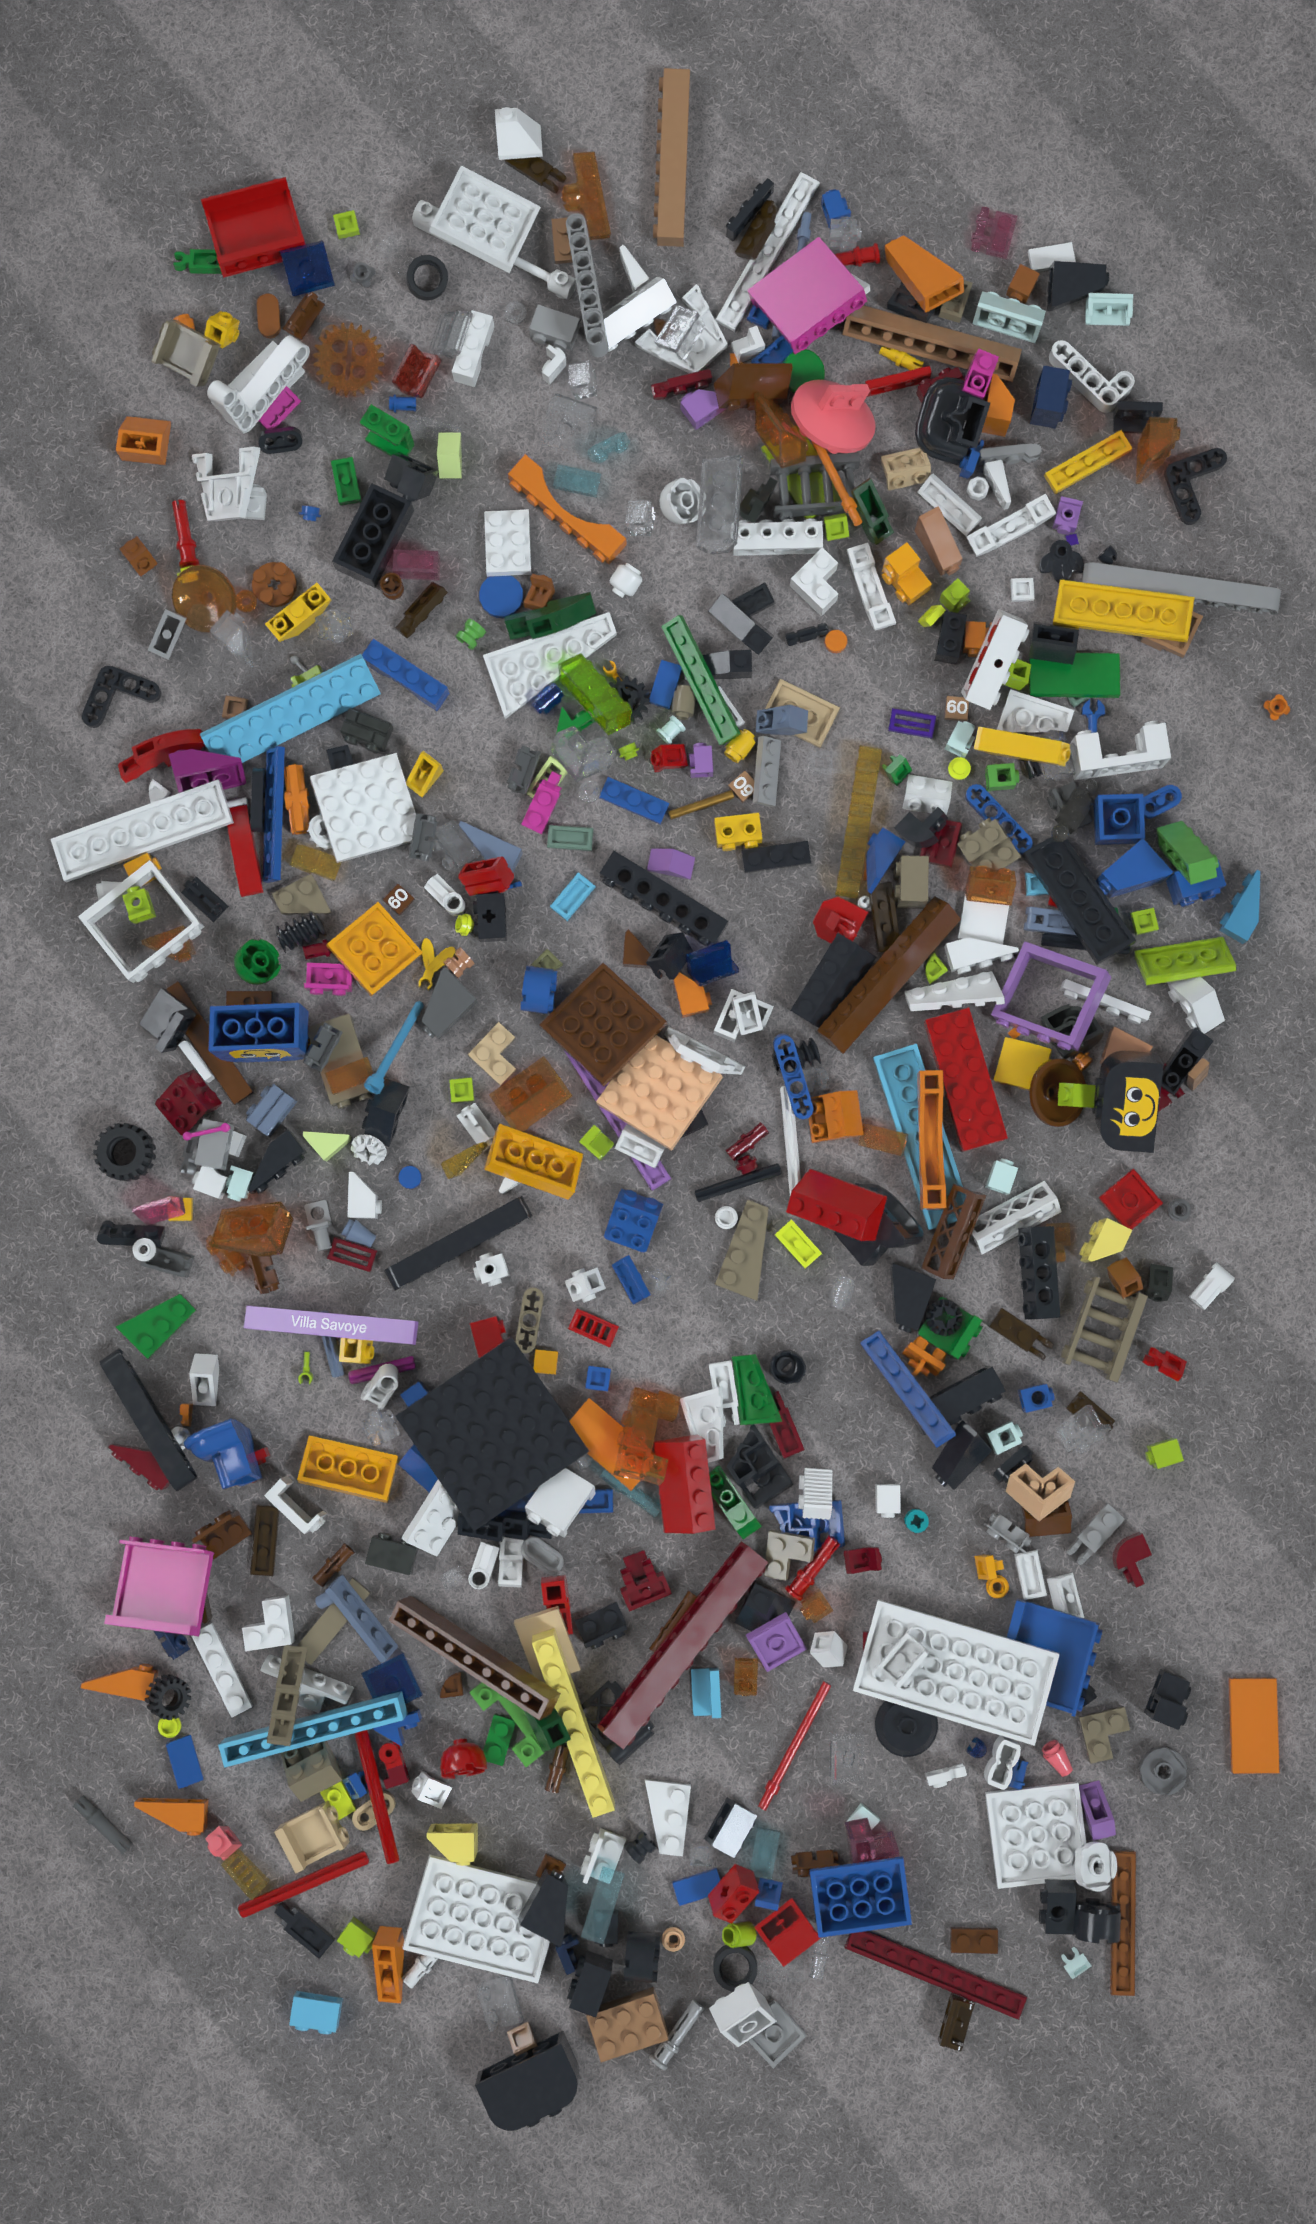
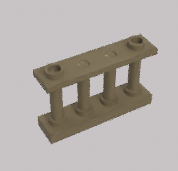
[1061,1277,1148,1383]

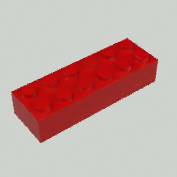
[924,1007,1008,1152]

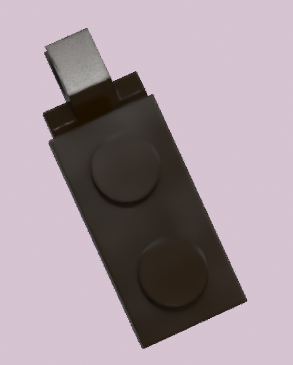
[735,200,779,260]
[395,582,448,638]

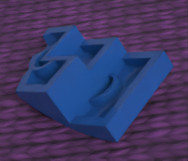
[769,1500,845,1551]

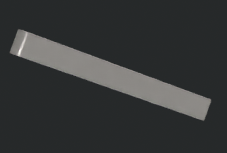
[1082,563,1281,615]

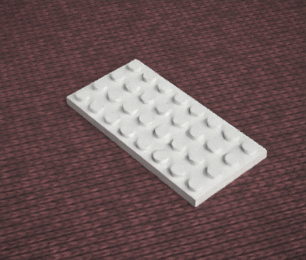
[853,1599,1059,1746]

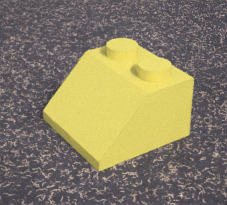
[427,1823,478,1866]

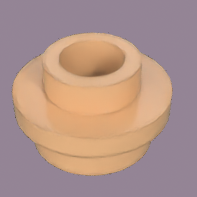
[662,1927,685,1952]

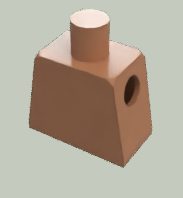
[1100,1027,1153,1064]

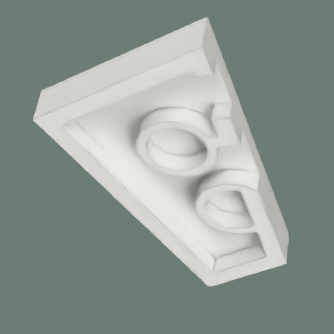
[680,1386,723,1463]
[645,1779,691,1857]

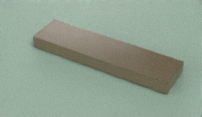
[297,1578,371,1665]

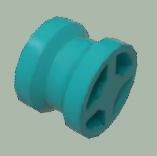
[904,1509,929,1533]

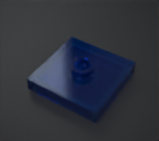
[280,240,335,297]
[361,1652,423,1704]

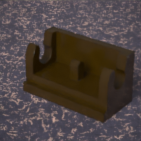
[938,1994,976,2051]

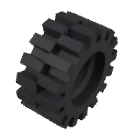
[145,1674,191,1720]

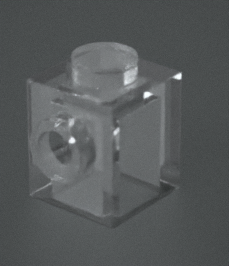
[568,361,597,400]
[625,499,656,536]

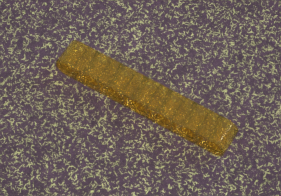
[835,745,882,899]

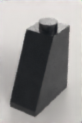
[1047,261,1109,311]
[890,1263,936,1334]
[932,1420,992,1490]
[518,1868,568,1947]

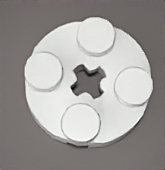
[1075,1842,1117,1891]

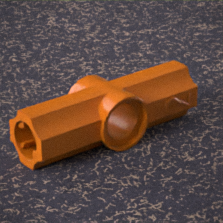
[284,764,310,835]

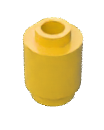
[724,729,756,763]

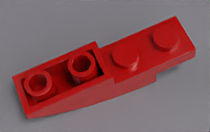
[118,729,206,783]

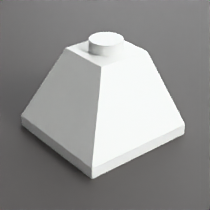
[495,107,543,160]

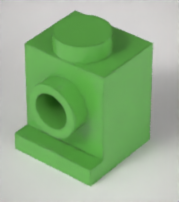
[985,763,1019,792]

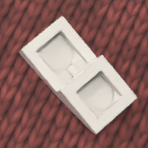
[498,1537,524,1587]

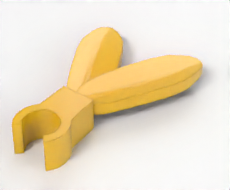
[418,938,455,991]

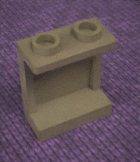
[151,320,221,387]

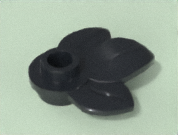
[1040,540,1084,584]

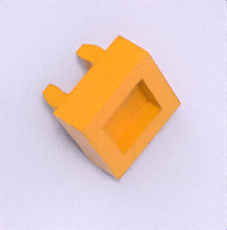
[974,1554,1004,1580]

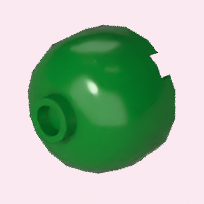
[234,939,281,985]

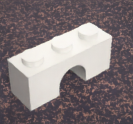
[452,310,494,387]
[192,1131,247,1199]

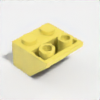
[1079,1218,1132,1263]

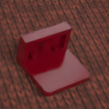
[155,1069,222,1136]

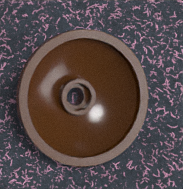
[1029,1058,1086,1127]

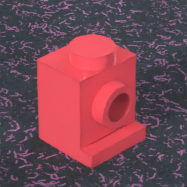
[205,1826,242,1860]

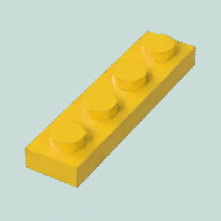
[1044,430,1133,494]

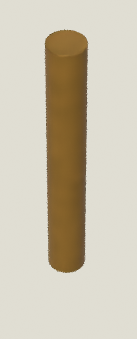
[668,790,734,820]

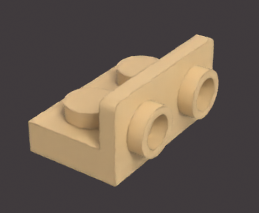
[881,448,931,490]

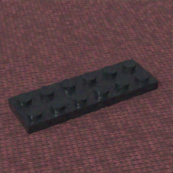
[1023,831,1136,965]

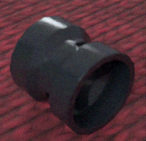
[624,1830,657,1864]

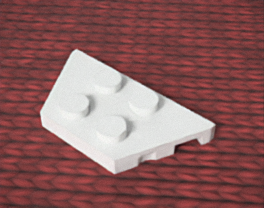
[664,1026,746,1075]

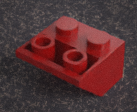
[754,1898,821,1967]

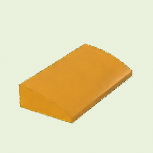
[484,1124,583,1200]
[297,1435,398,1503]

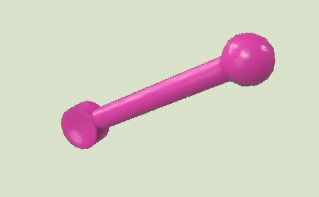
[183,1123,230,1141]

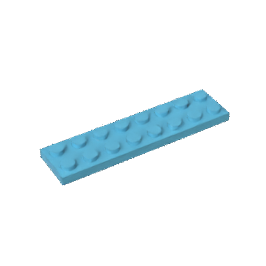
[200,654,381,763]
[873,1044,966,1230]

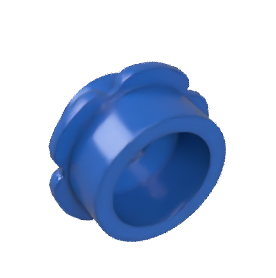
[299,506,321,522]

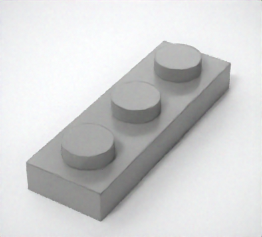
[753,736,781,807]

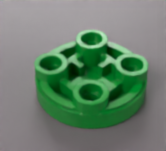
[783,349,825,394]

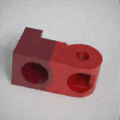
[379,1741,410,1789]

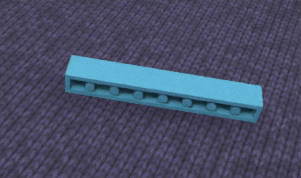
[218,1691,408,1768]

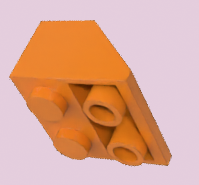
[982,374,1015,437]
[116,416,171,465]
[807,1090,864,1143]

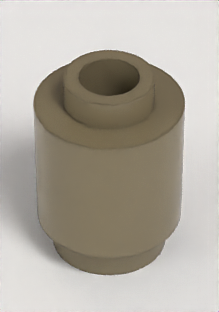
[671,685,696,720]

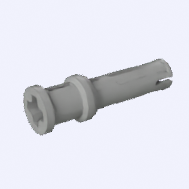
[649,1999,705,2070]

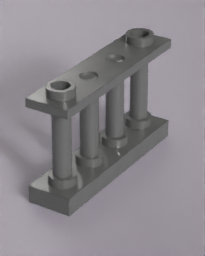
[770,452,860,520]

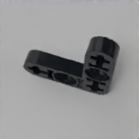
[1164,448,1227,525]
[82,666,161,728]

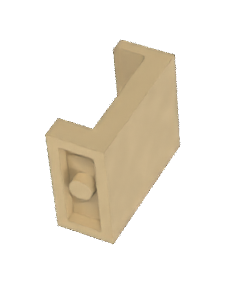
[274,1801,350,1873]

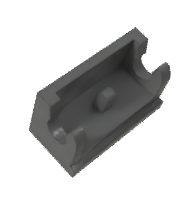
[140,1247,195,1278]

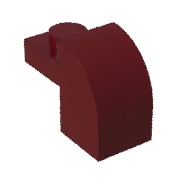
[1113,1532,1152,1588]

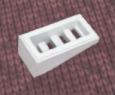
[620,245,649,293]
[983,460,1011,510]

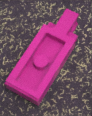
[521,771,562,834]

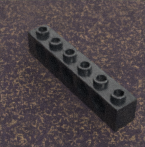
[599,851,729,947]

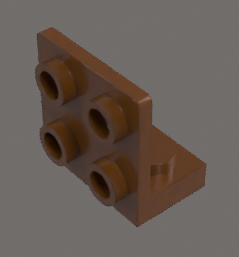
[192,1510,253,1560]

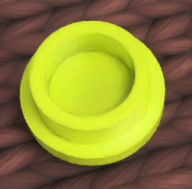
[948,757,971,780]
[455,914,474,936]
[158,1717,182,1738]

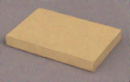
[765,679,840,748]
[514,1606,581,1682]

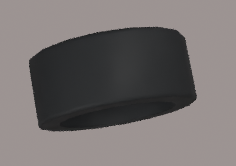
[406,255,448,301]
[713,1945,757,1992]

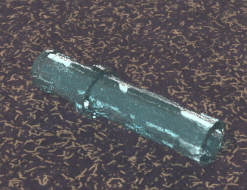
[599,1469,661,1518]

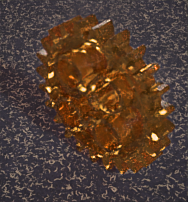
[313,322,385,398]

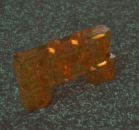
[613,1387,681,1485]

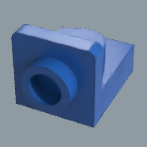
[755,1878,783,1911]

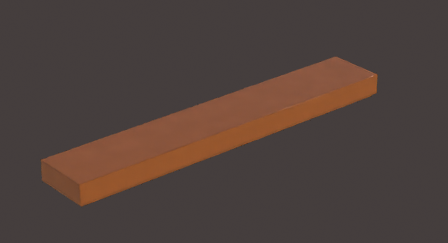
[1110,1850,1136,1996]

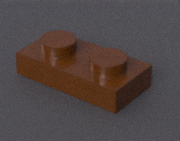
[950,1927,998,1954]

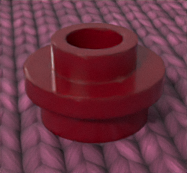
[736,1155,758,1174]

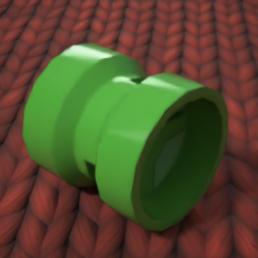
[455,618,486,650]

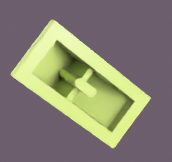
[437,433,462,478]
[303,1131,351,1162]

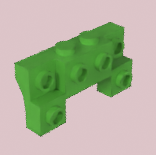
[469,1682,545,1767]

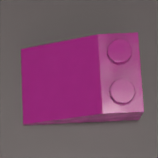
[169,749,246,793]

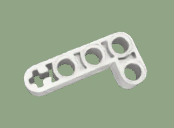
[1049,340,1135,413]

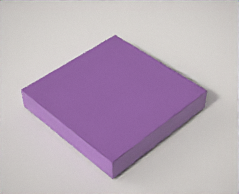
[746,1612,807,1672]

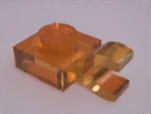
[1046,1223,1071,1263]

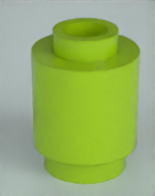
[722,1921,757,1948]

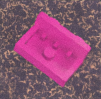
[304,963,353,996]

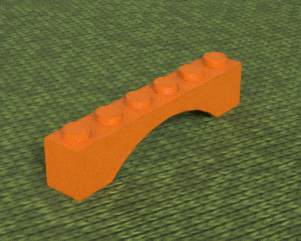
[508,454,627,564]
[917,1070,946,1210]

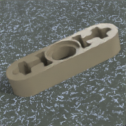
[515,1288,544,1353]

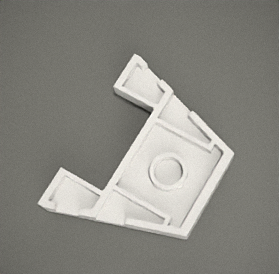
[635,284,728,374]
[192,447,260,521]

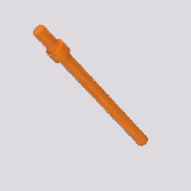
[811,441,863,526]

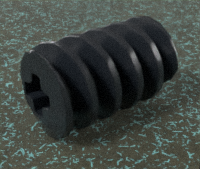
[276,911,327,953]
[772,1038,821,1075]

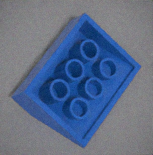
[809,1856,912,1938]

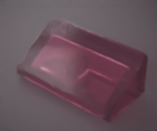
[132,1196,185,1225]

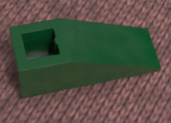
[524,1707,571,1752]

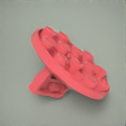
[791,380,875,454]

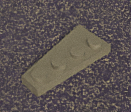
[715,1200,769,1301]

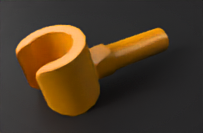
[603,661,628,689]

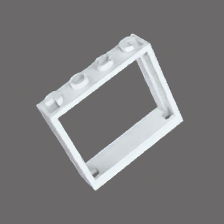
[78,860,204,983]

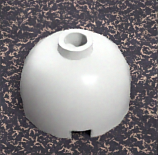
[659,478,704,524]

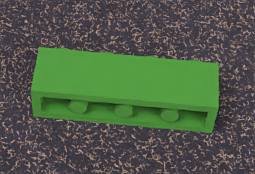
[1156,821,1219,885]

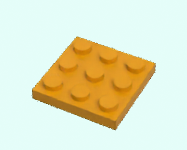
[326,902,423,997]

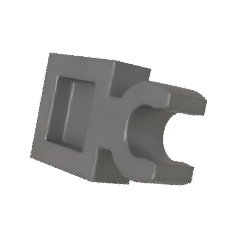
[180,1136,200,1176]

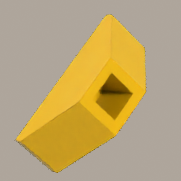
[265,583,332,642]

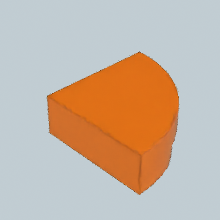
[180,1403,193,1427]

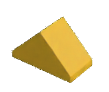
[406,751,444,797]

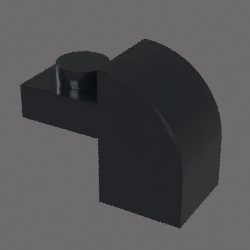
[894,807,949,848]

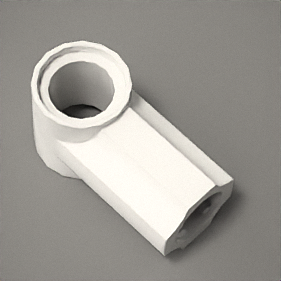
[424,874,466,916]
[1189,1263,1235,1310]
[468,1542,500,1589]

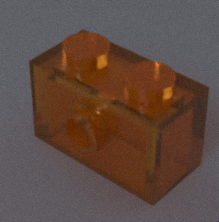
[965,866,1016,906]

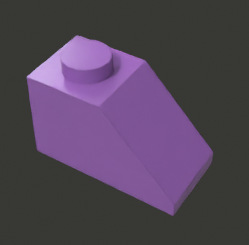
[680,389,727,430]
[1079,1780,1116,1841]

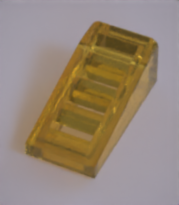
[441,1142,488,1179]
[221,1848,270,1901]

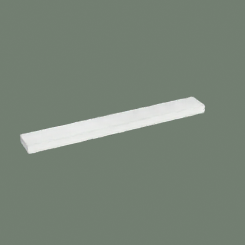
[716,172,820,332]

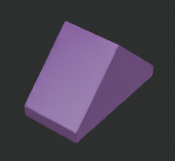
[647,849,695,880]

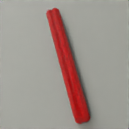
[354,1730,399,1864]
[238,1851,369,1918]

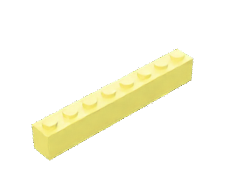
[532,1628,615,1818]

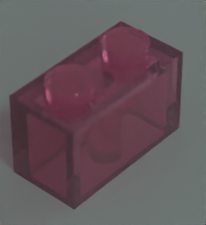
[392,549,441,580]

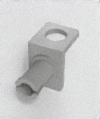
[304,1200,332,1251]

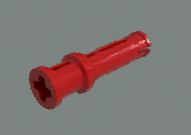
[834,243,880,267]
[172,500,199,568]
[785,1535,841,1601]

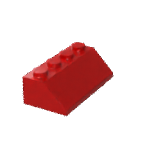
[786,1169,887,1241]
[653,1434,716,1534]

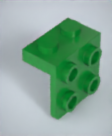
[918,1297,983,1359]

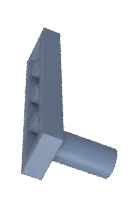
[315,1574,398,1663]

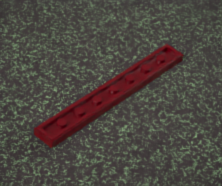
[844,1931,1027,2020]

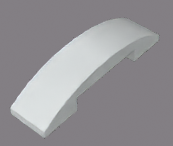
[966,494,1056,557]
[847,543,896,631]

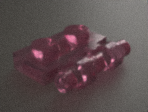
[971,207,1018,259]

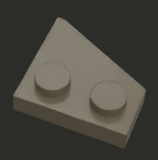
[272,874,332,915]

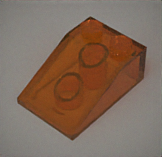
[210,1201,293,1257]

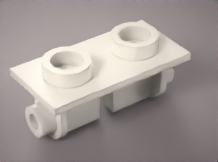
[457,1103,496,1152]

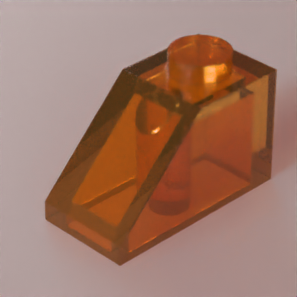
[141,925,196,963]

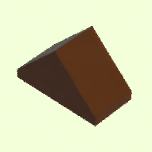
[623,929,651,969]

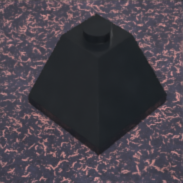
[734,1581,796,1632]

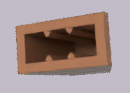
[915,506,962,576]

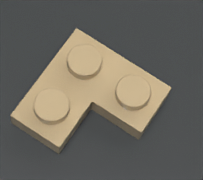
[468,1022,516,1086]

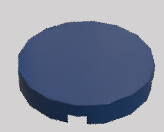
[479,576,523,618]

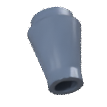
[341,1219,376,1247]

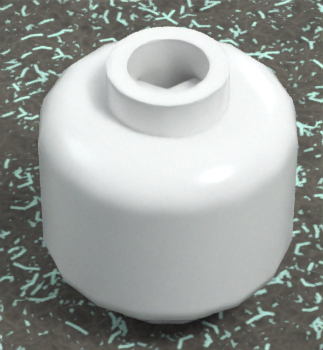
[610,563,642,598]

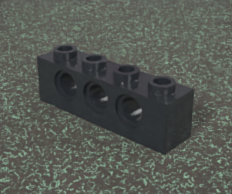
[1018,1226,1061,1320]

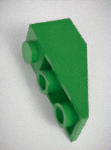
[709,1465,762,1540]

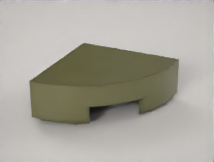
[531,949,563,970]

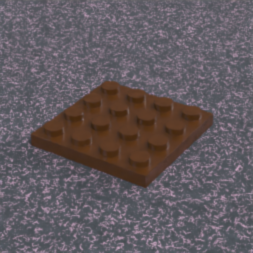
[539,963,667,1087]

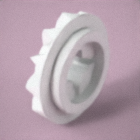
[307,814,332,850]
[350,1135,387,1165]

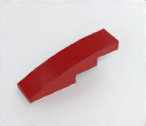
[227,804,264,897]

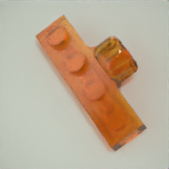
[562,151,611,240]

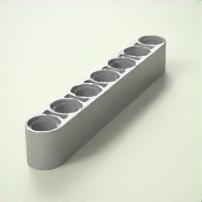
[566,213,609,358]

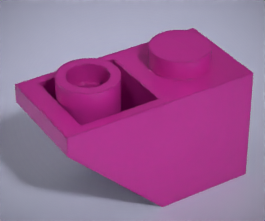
[962,348,999,399]

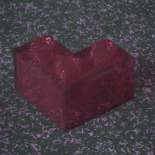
[845,1818,900,1864]

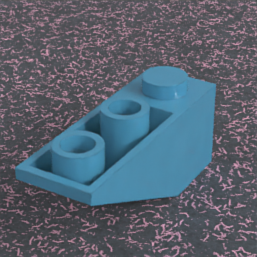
[1219,870,1260,944]

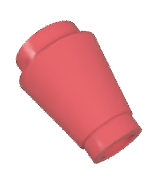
[1042,1740,1073,1777]

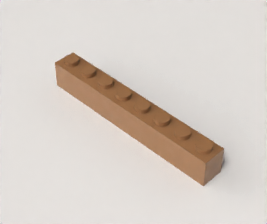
[653,68,690,247]
[842,305,1022,382]

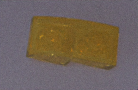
[290,844,341,881]

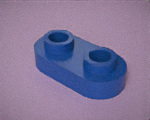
[1143,785,1182,819]

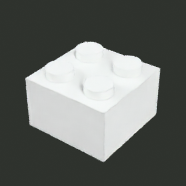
[709,1982,777,2047]

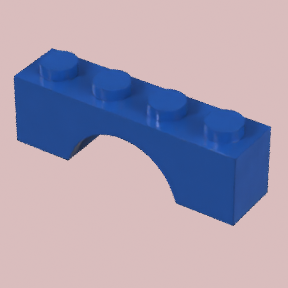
[362,639,450,711]

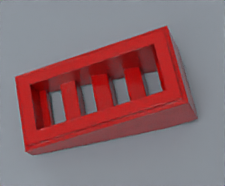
[568,1308,619,1347]

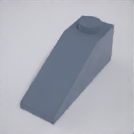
[459,821,523,872]

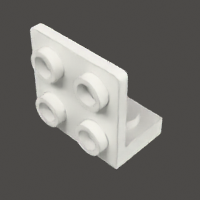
[580,1828,626,1884]

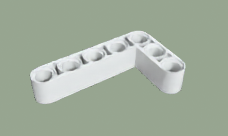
[207,336,310,433]

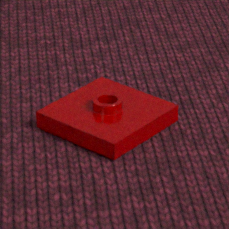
[1098,1168,1163,1230]

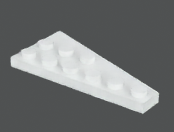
[483,612,617,719]

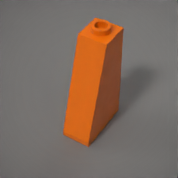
[885,235,964,313]

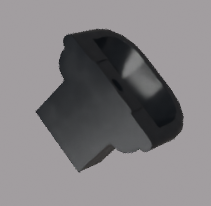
[915,377,990,466]
[834,1183,924,1266]

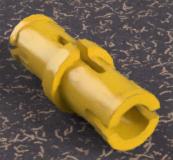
[879,346,924,370]

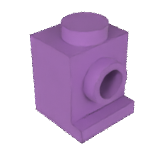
[1052,496,1083,535]
[689,743,713,778]

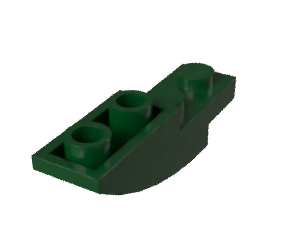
[504,592,596,640]

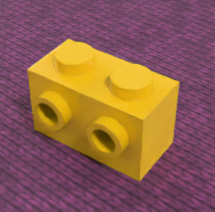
[714,813,762,851]
[339,1338,374,1364]

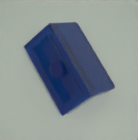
[686,940,739,986]

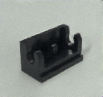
[646,932,694,980]

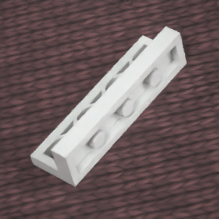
[971,1181,1062,1254]

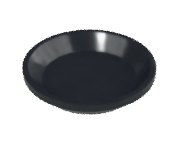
[875,1701,938,1757]

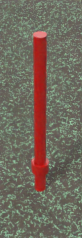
[758,1681,831,1811]

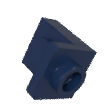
[556,1933,579,1975]

